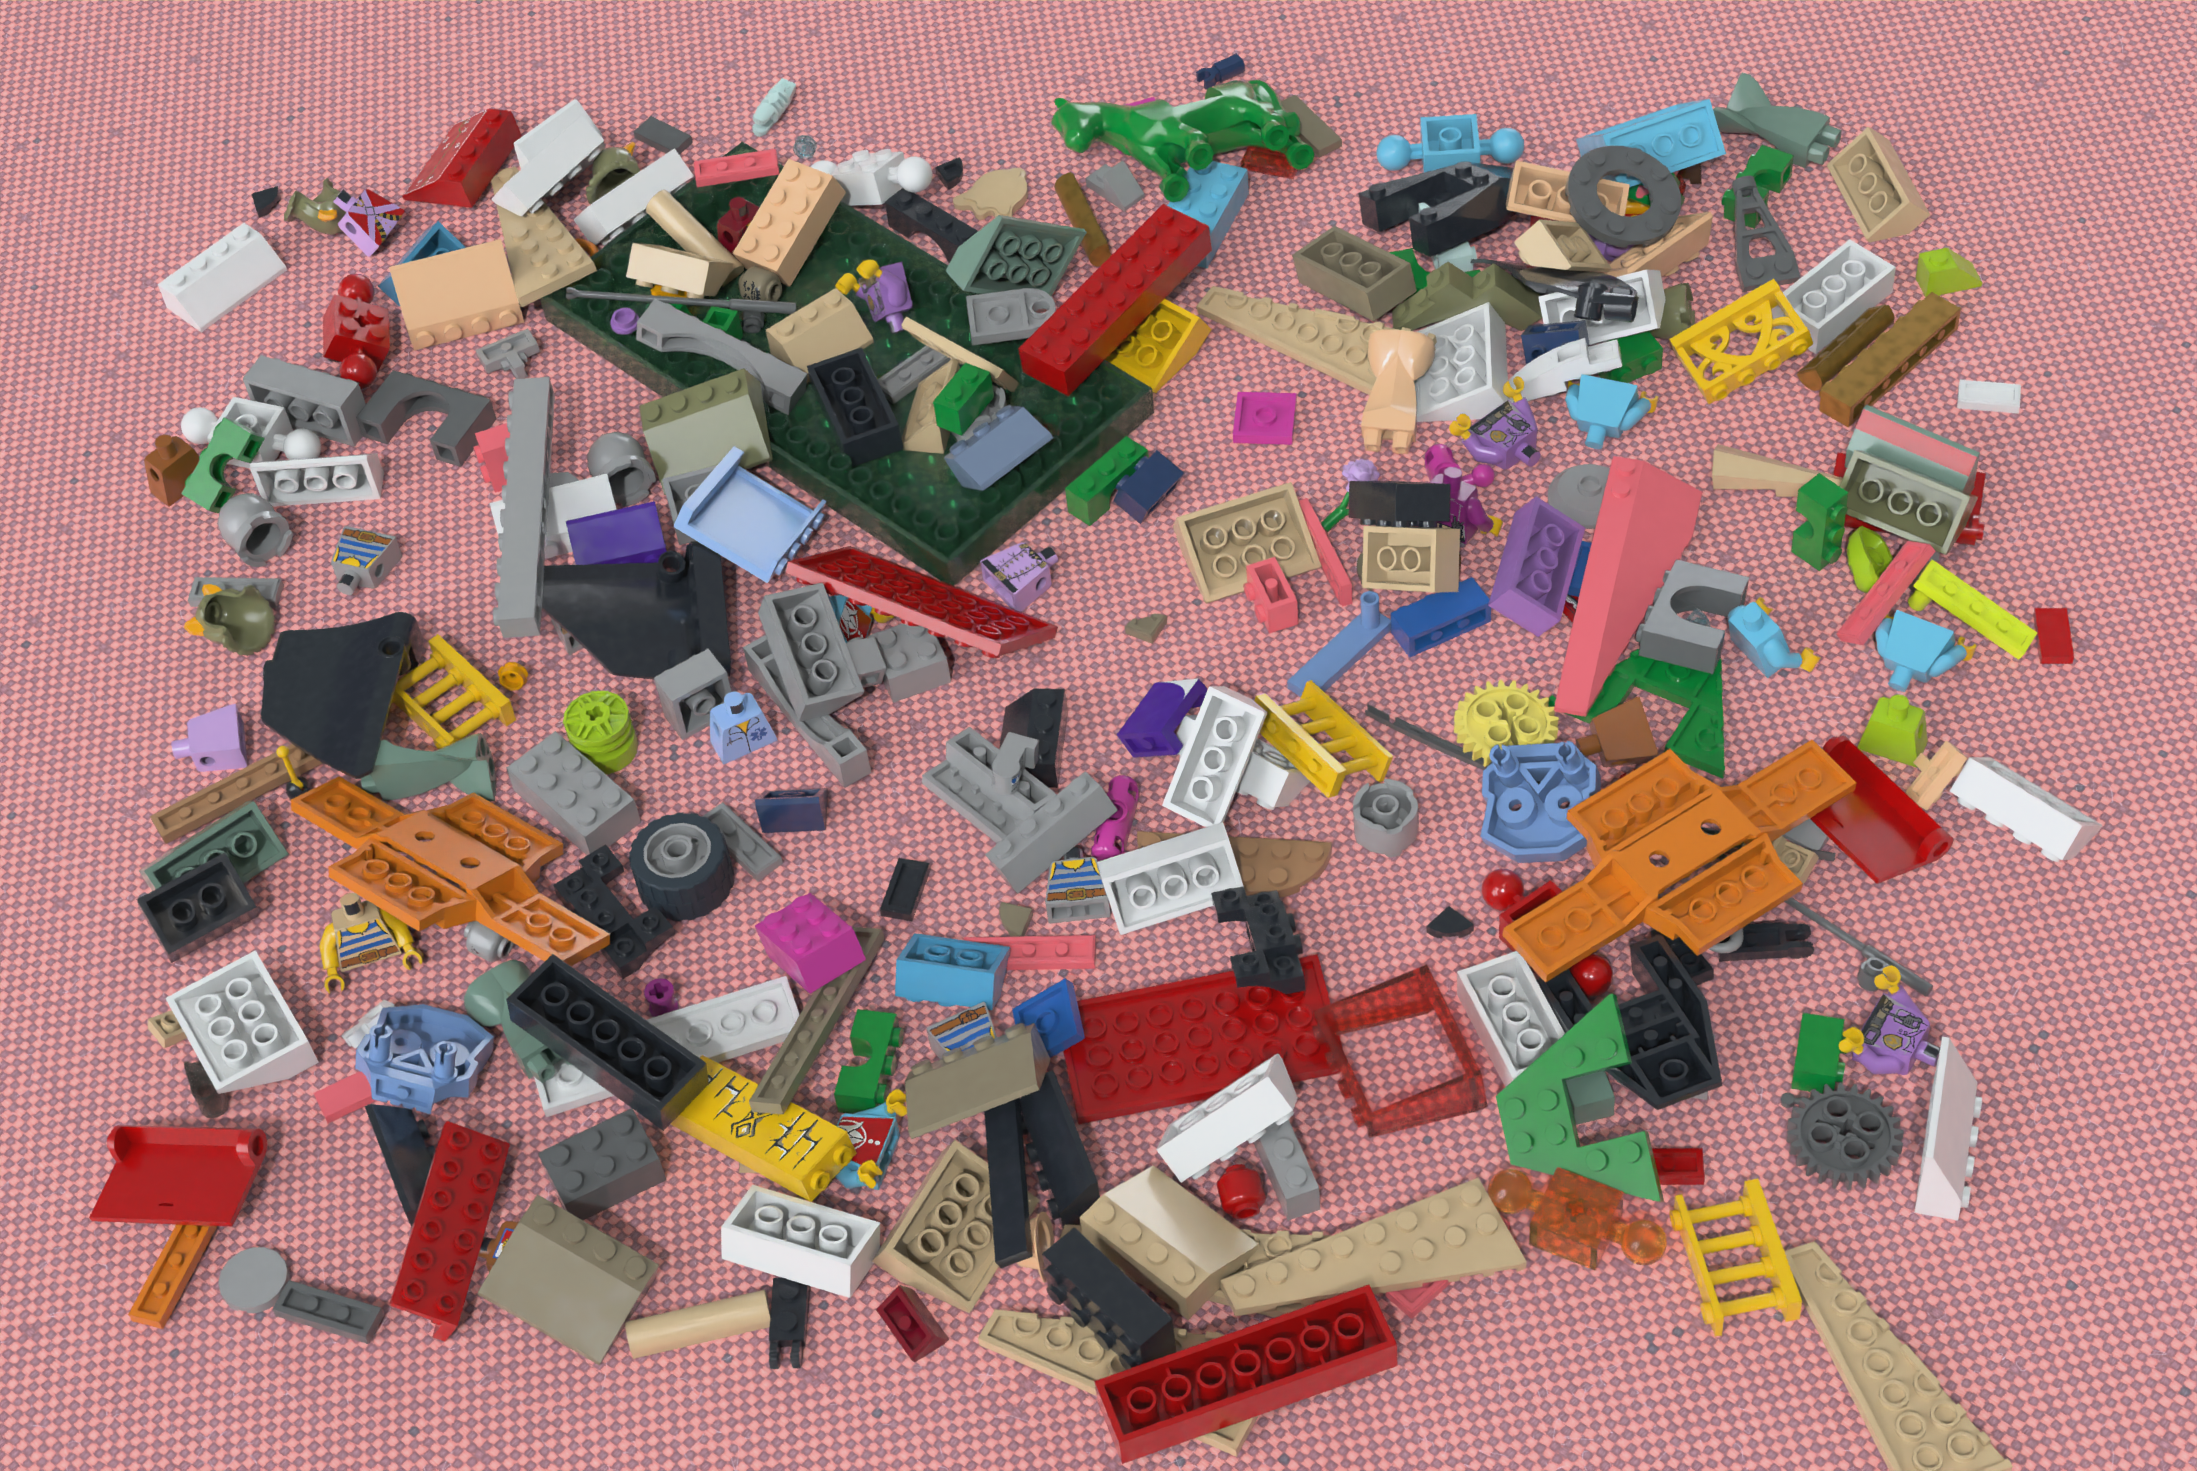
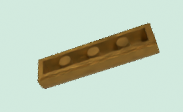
[1054,172,1111,267]
[1797,304,1895,391]

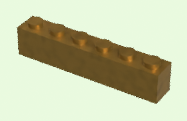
[1819,292,1961,428]

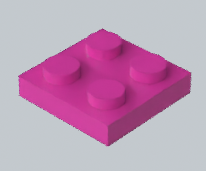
[1233,392,1297,445]

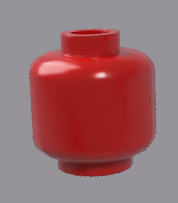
[1217,1164,1266,1220]

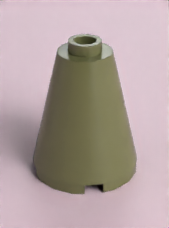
[1649,283,1695,340]

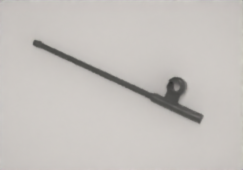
[566,287,796,333]
[1717,853,1933,997]

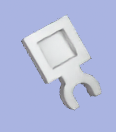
[342,1000,396,1049]

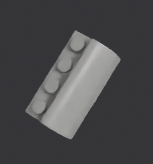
[922,727,1057,843]

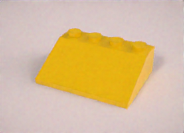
[1101,299,1212,394]

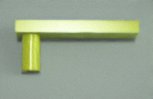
[1908,560,2038,660]

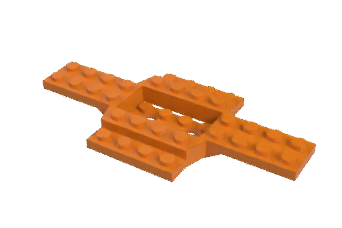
[1502,739,1856,982]
[291,776,610,967]

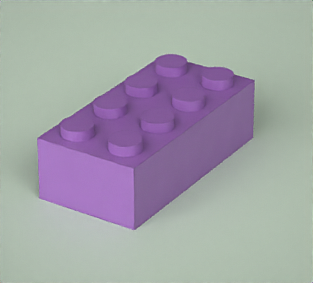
[1488,496,1585,637]

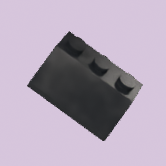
[999,688,1068,788]

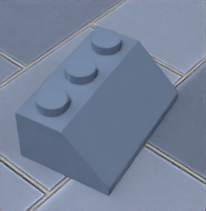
[944,405,1053,490]

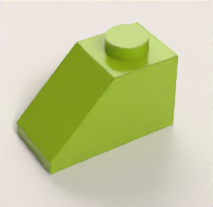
[1916,248,1982,297]

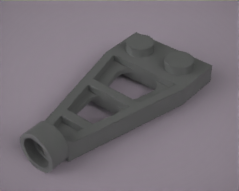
[1732,176,1801,292]

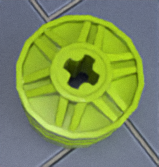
[563,691,638,775]

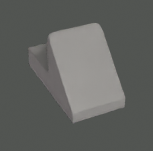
[1086,161,1145,212]

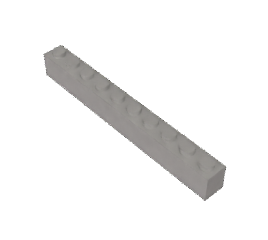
[493,377,555,638]

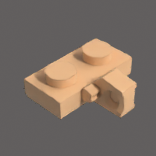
[1906,740,1968,811]

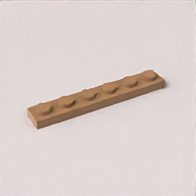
[150,744,323,844]

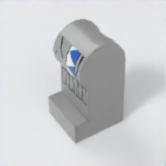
[991,732,1039,795]

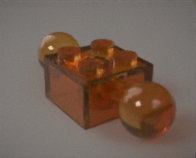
[1487,1167,1667,1271]

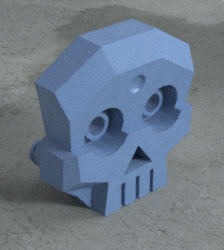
[1480,741,1601,863]
[355,1004,494,1114]

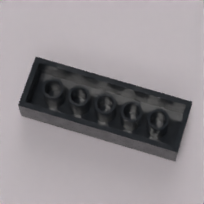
[506,954,709,1131]

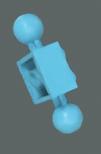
[1376,114,1525,173]

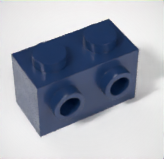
[1521,320,1590,365]
[1113,450,1184,524]

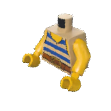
[319,893,424,993]

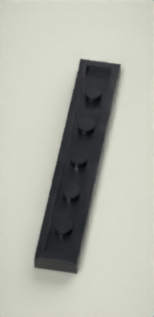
[984,1098,1033,1268]

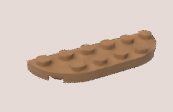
[1137,831,1332,898]

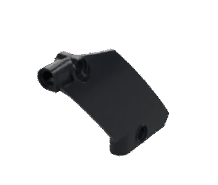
[1471,259,1639,322]

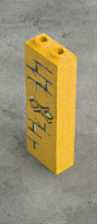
[671,1055,856,1202]

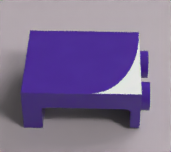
[1117,679,1207,758]

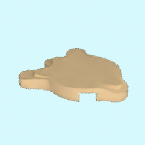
[953,168,1028,220]

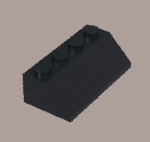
[1020,1070,1100,1230]
[365,1104,436,1228]

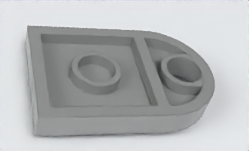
[966,288,1056,345]

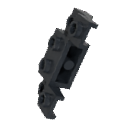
[553,844,675,979]
[1211,886,1306,994]

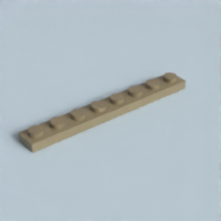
[749,927,885,1114]

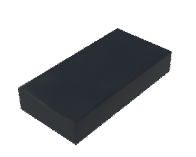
[880,858,931,922]

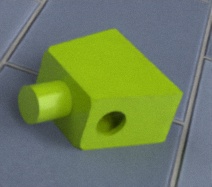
[1858,694,1928,768]

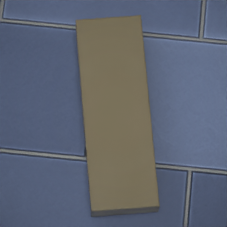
[1281,95,1342,158]

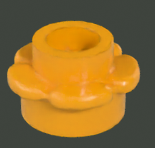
[498,662,528,691]

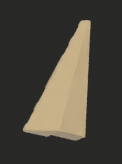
[1712,444,1843,497]

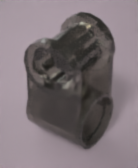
[184,1061,230,1118]

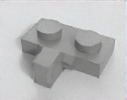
[475,328,540,379]

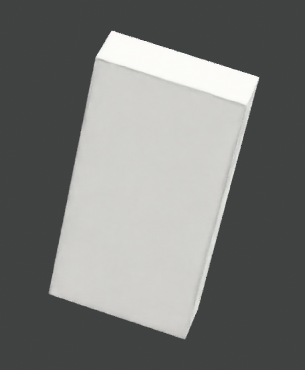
[1957,379,2021,414]

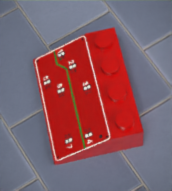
[402,109,522,208]

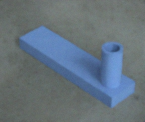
[1287,591,1391,697]

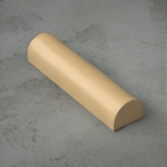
[646,190,744,287]
[625,1290,771,1359]

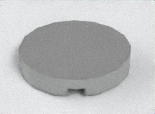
[218,1247,290,1313]

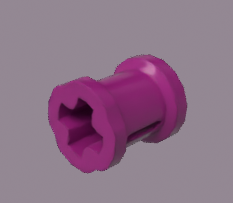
[644,978,679,1018]

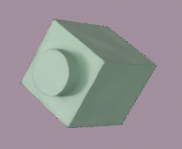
[1566,1070,1615,1125]

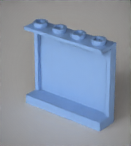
[673,446,827,583]

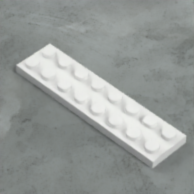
[534,976,800,1117]

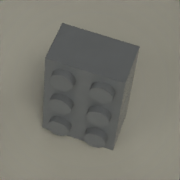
[538,1108,666,1220]

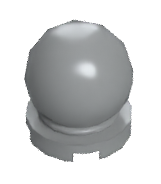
[587,432,656,507]
[217,493,293,567]

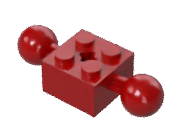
[323,273,390,389]
[1481,869,1613,997]

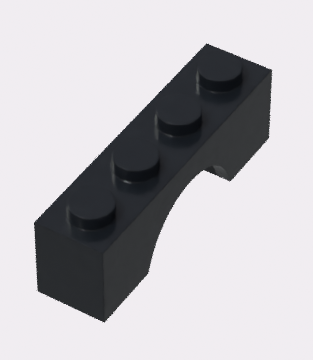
[885,188,978,263]

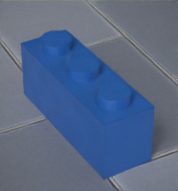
[1391,577,1491,658]

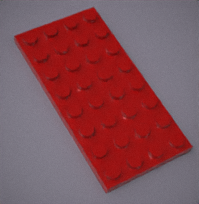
[785,546,1058,658]
[1063,954,1347,1125]

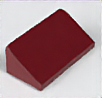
[876,1285,949,1362]

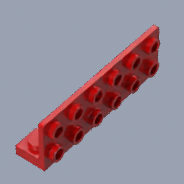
[389,1121,510,1342]

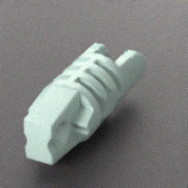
[752,78,796,137]

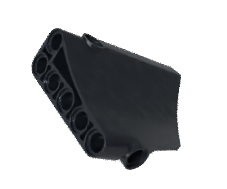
[542,541,731,680]
[261,612,424,779]

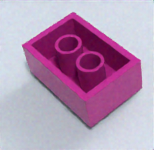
[755,893,866,994]

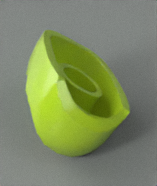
[1847,526,1893,593]

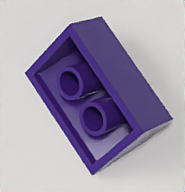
[566,501,667,565]

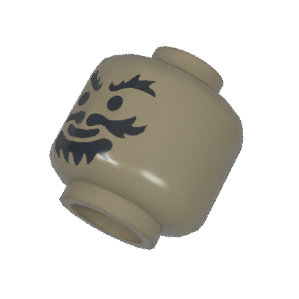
[738,266,782,302]

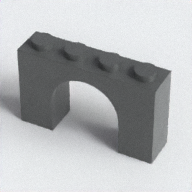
[356,370,496,467]
[1636,559,1749,674]

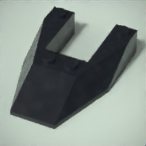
[1358,161,1518,257]
[1536,934,1722,1110]

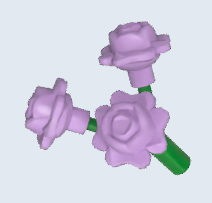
[1321,459,1380,532]

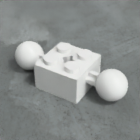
[811,149,933,206]
[181,397,321,469]

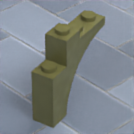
[1392,262,1542,331]

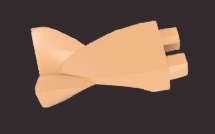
[1361,329,1435,455]

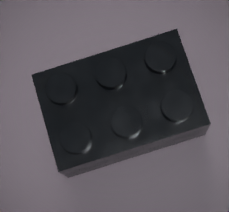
[1349,481,1450,527]
[136,853,259,963]

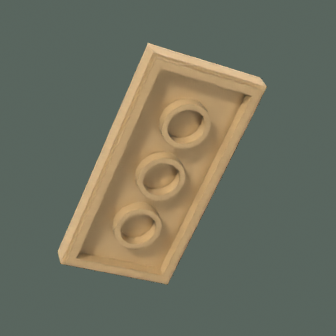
[901,317,1019,392]

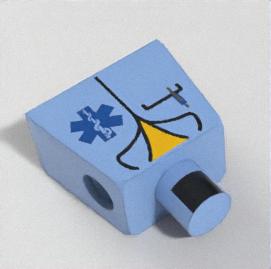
[710,692,778,765]

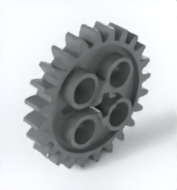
[1786,1083,1904,1190]

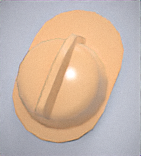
[1017,1212,1054,1283]

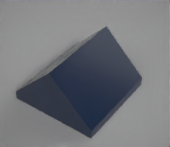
[755,788,828,833]

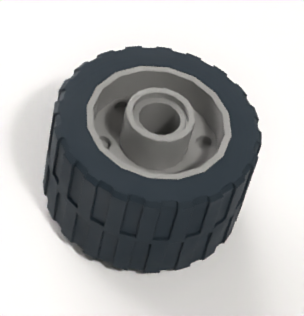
[629,812,734,921]

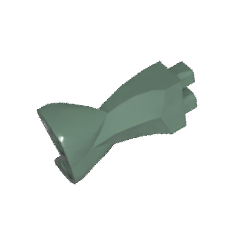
[1713,72,1842,168]
[361,733,496,802]
[464,960,572,1083]

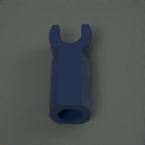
[1196,53,1245,90]

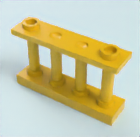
[391,634,516,750]
[1254,680,1393,798]
[1669,1178,1802,1337]

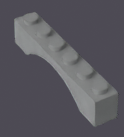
[636,299,807,415]
[743,635,871,788]

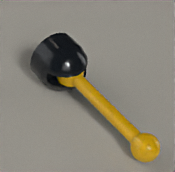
[276,746,312,801]

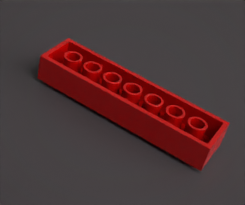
[1018,204,1212,396]
[1094,1284,1398,1464]

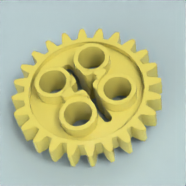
[1454,680,1559,767]

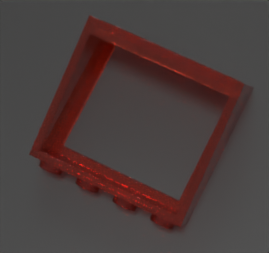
[1311,964,1488,1138]

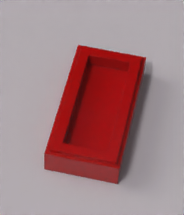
[2033,608,2074,664]

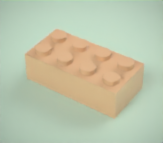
[733,159,846,287]

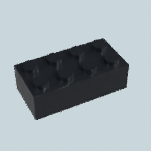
[807,347,904,468]
[1042,1227,1177,1370]

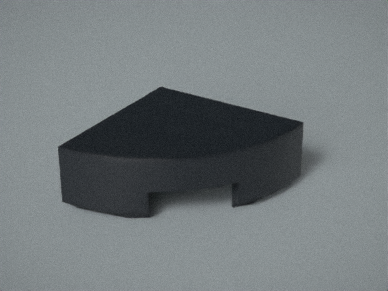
[935,157,963,190]
[251,186,281,218]
[1426,906,1474,939]

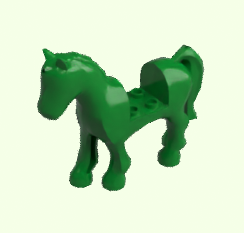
[1051,80,1315,202]

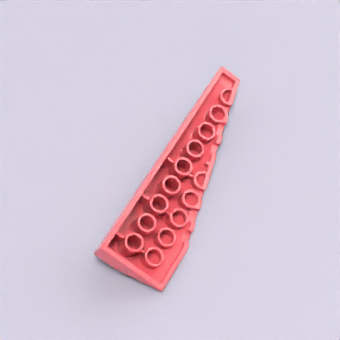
[1554,456,1702,717]

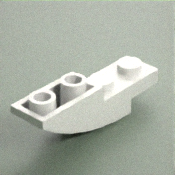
[1508,338,1622,403]

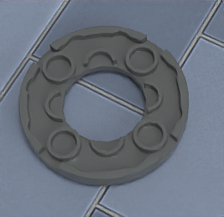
[1565,146,1681,248]

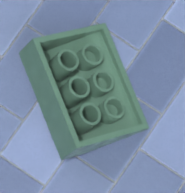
[946,215,1087,296]

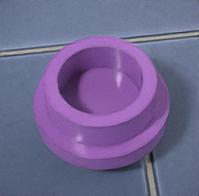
[611,308,639,334]

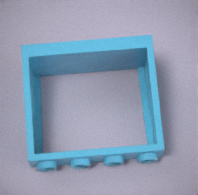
[1576,99,1726,187]

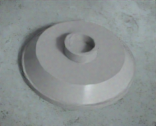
[1548,464,1610,529]

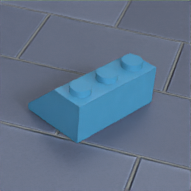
[378,221,466,306]
[895,933,1010,1010]

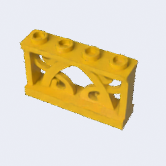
[1669,279,1813,404]

